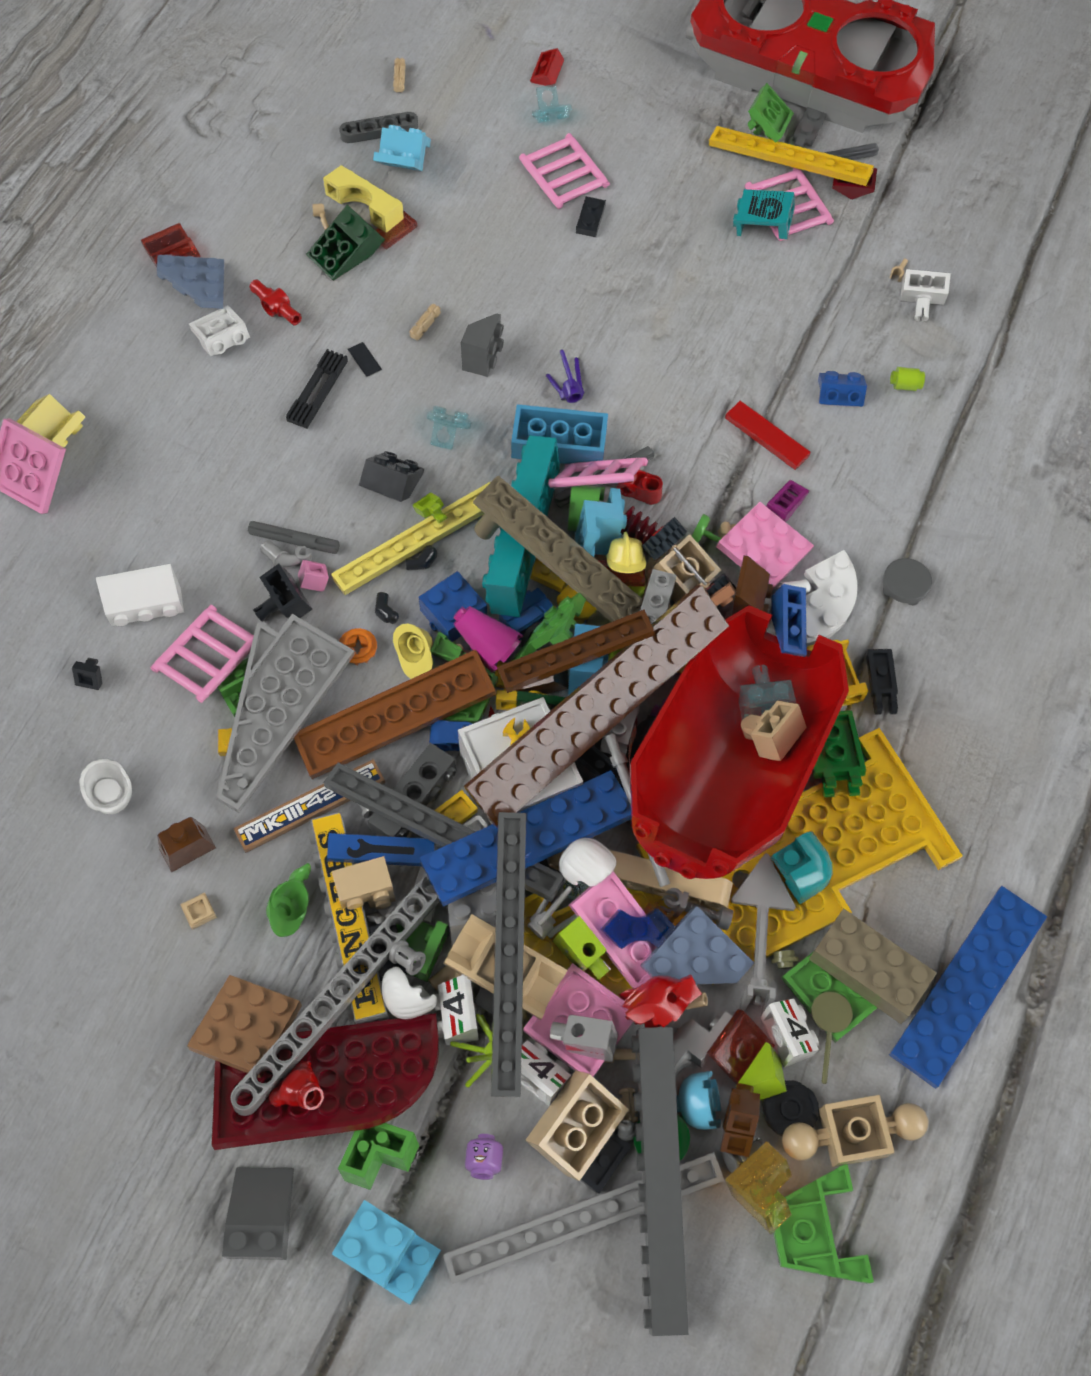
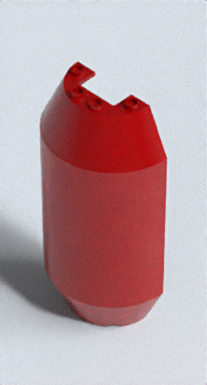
[630,605,849,879]

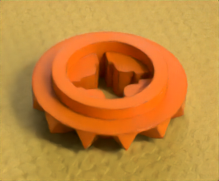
[339,628,378,666]

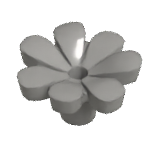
[366,906,397,924]

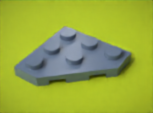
[157,255,224,309]
[640,906,754,984]

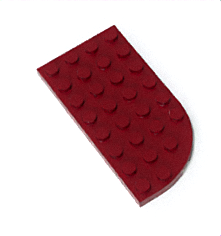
[212,1013,439,1150]

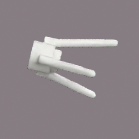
[528,886,577,940]

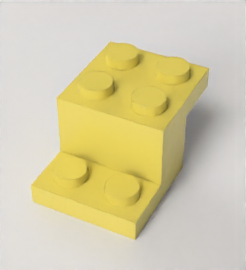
[16,394,85,447]

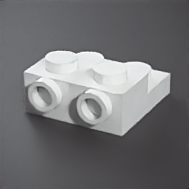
[189,305,250,357]

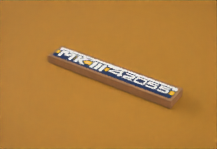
[233,759,385,853]

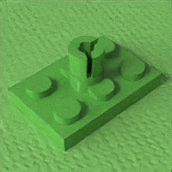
[748,83,794,143]

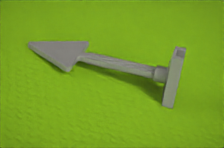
[731,853,796,1014]

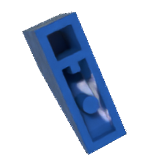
[771,584,807,657]

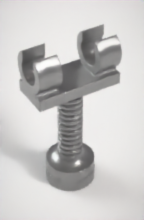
[659,888,733,931]

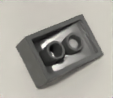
[222,1167,294,1260]

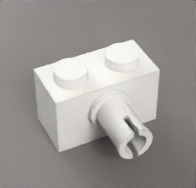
[900,269,951,322]

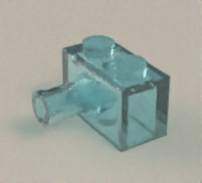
[738,665,796,720]

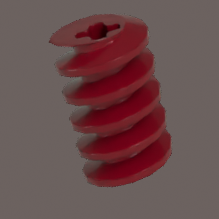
[620,506,658,550]

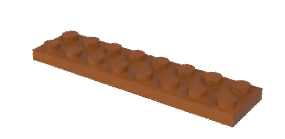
[294,650,497,779]

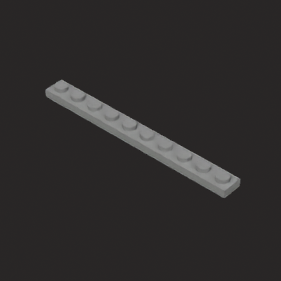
[443,1152,724,1284]

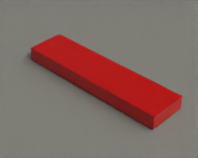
[725,400,811,470]

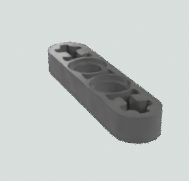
[339,112,418,143]

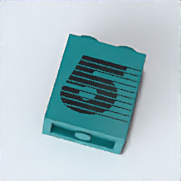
[733,189,795,239]

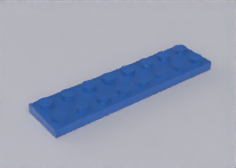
[420,771,632,907]
[889,886,1048,1089]

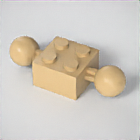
[782,1095,928,1167]

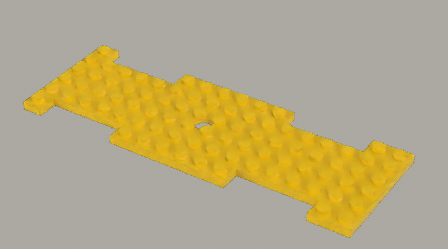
[524,728,963,997]

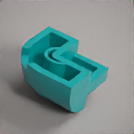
[771,831,833,904]

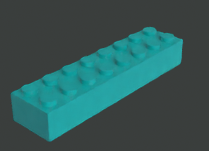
[482,435,561,617]

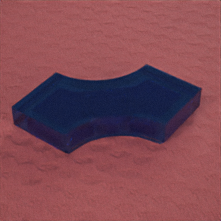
[600,908,676,949]

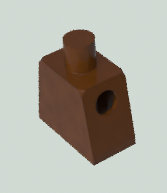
[157,817,216,872]

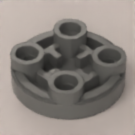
[883,558,932,606]

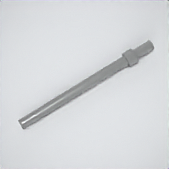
[605,733,670,887]

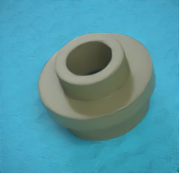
[771,950,799,969]

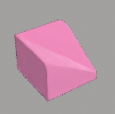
[298,560,329,592]

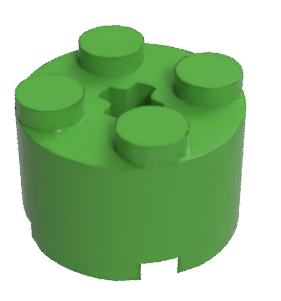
[567,485,605,532]

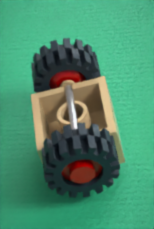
[642,517,737,607]

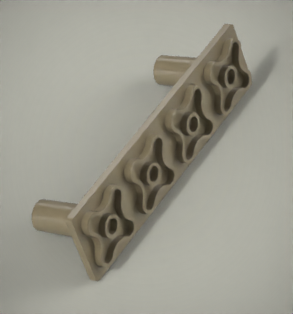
[473,476,643,626]

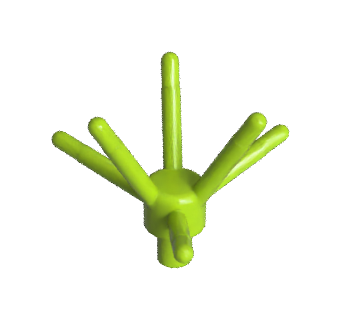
[450,1014,492,1088]

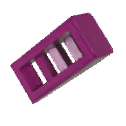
[766,480,809,522]

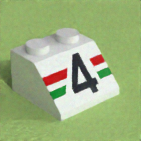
[434,975,478,1045]
[761,999,819,1068]
[521,1040,571,1106]

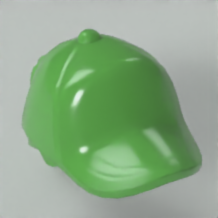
[266,863,311,937]

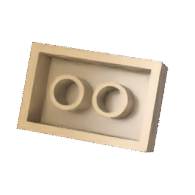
[525,1070,629,1181]

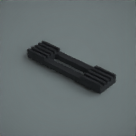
[286,349,348,429]

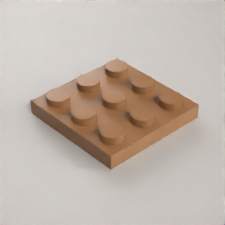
[187,975,302,1078]

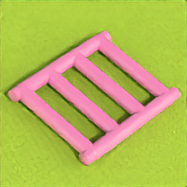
[519,133,610,209]
[745,168,834,241]
[548,457,648,488]
[150,605,254,703]

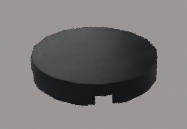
[763,1080,819,1136]

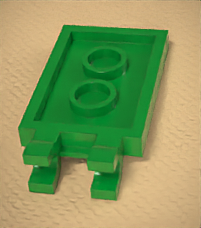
[813,710,866,797]

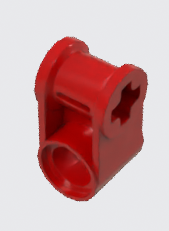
[616,468,663,505]

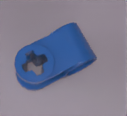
[429,720,472,752]

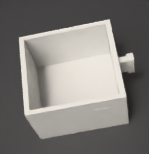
[458,697,583,825]

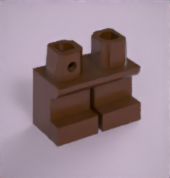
[720,1083,760,1157]

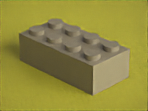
[809,908,937,1024]

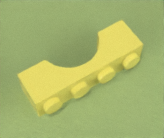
[323,165,404,233]

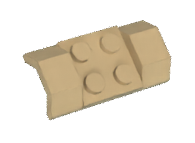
[444,914,567,1020]

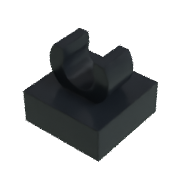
[72,658,103,690]

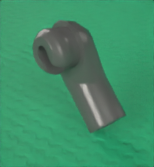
[614,1120,636,1141]

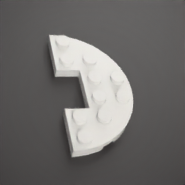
[725,550,857,647]

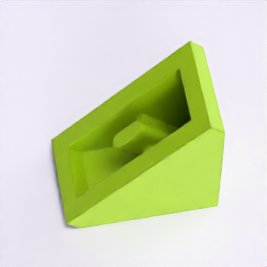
[738,1042,787,1100]

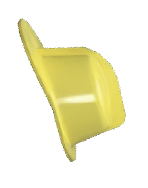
[606,532,646,573]
[393,623,433,679]

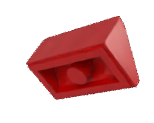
[530,48,564,87]

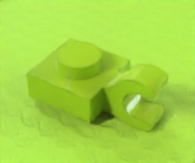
[412,492,448,523]

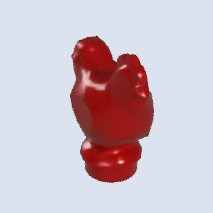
[269,1061,324,1110]

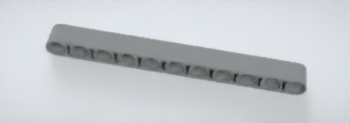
[231,875,440,1116]

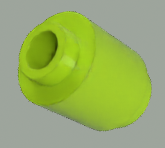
[890,367,925,391]

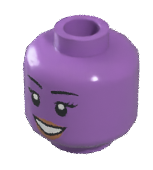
[465,1134,503,1180]

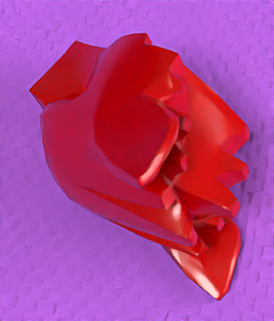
[618,974,702,1028]

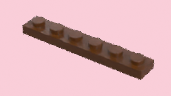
[497,609,655,693]

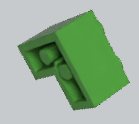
[338,1123,419,1190]

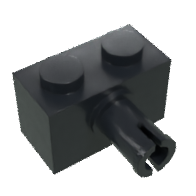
[253,563,313,622]

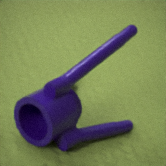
[546,349,585,403]

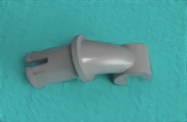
[260,540,312,567]

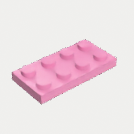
[569,872,665,988]

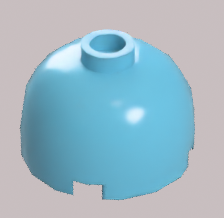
[676,1071,721,1130]

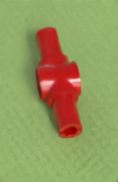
[249,279,302,326]

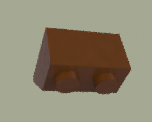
[732,555,773,615]

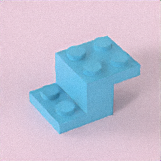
[373,125,431,171]
[575,488,627,557]
[332,1200,441,1305]

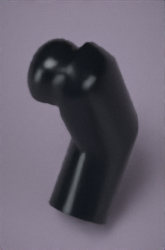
[406,545,438,570]
[375,592,399,624]

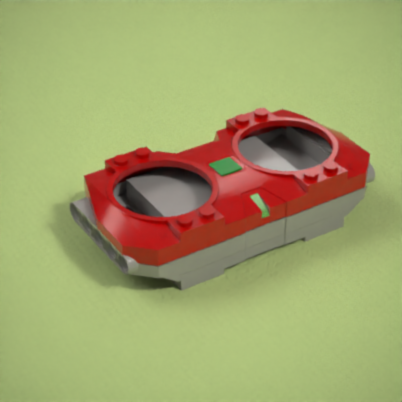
[686,0,947,133]

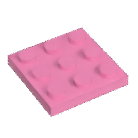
[0,418,66,514]
[716,502,814,590]
[523,963,633,1077]

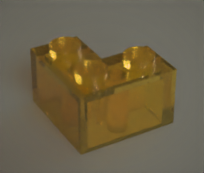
[725,1141,792,1234]

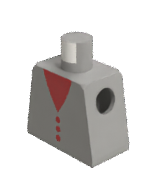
[550,1015,618,1062]

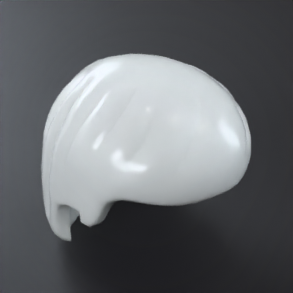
[79,759,132,814]
[559,838,616,887]
[382,967,437,1019]

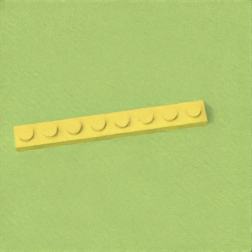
[331,482,491,595]

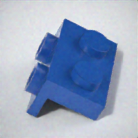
[818,371,867,407]

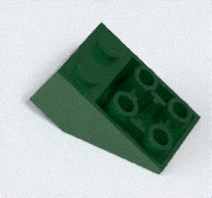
[306,204,385,281]

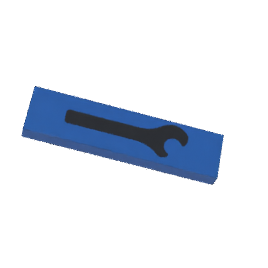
[327,833,434,867]

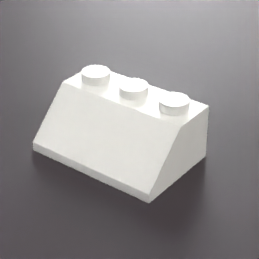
[96,564,184,626]

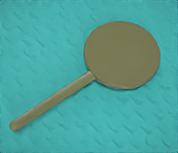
[811,992,853,1084]

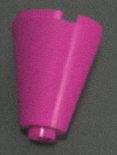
[453,606,523,672]

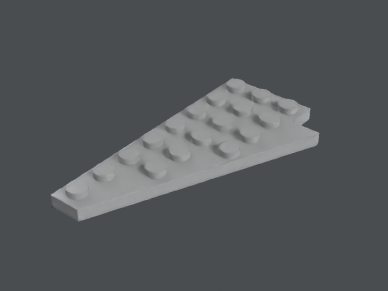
[217,614,355,813]

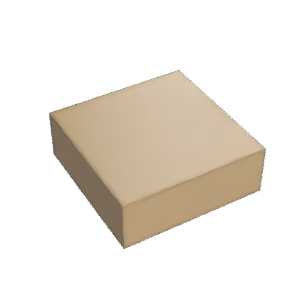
[180,892,217,930]

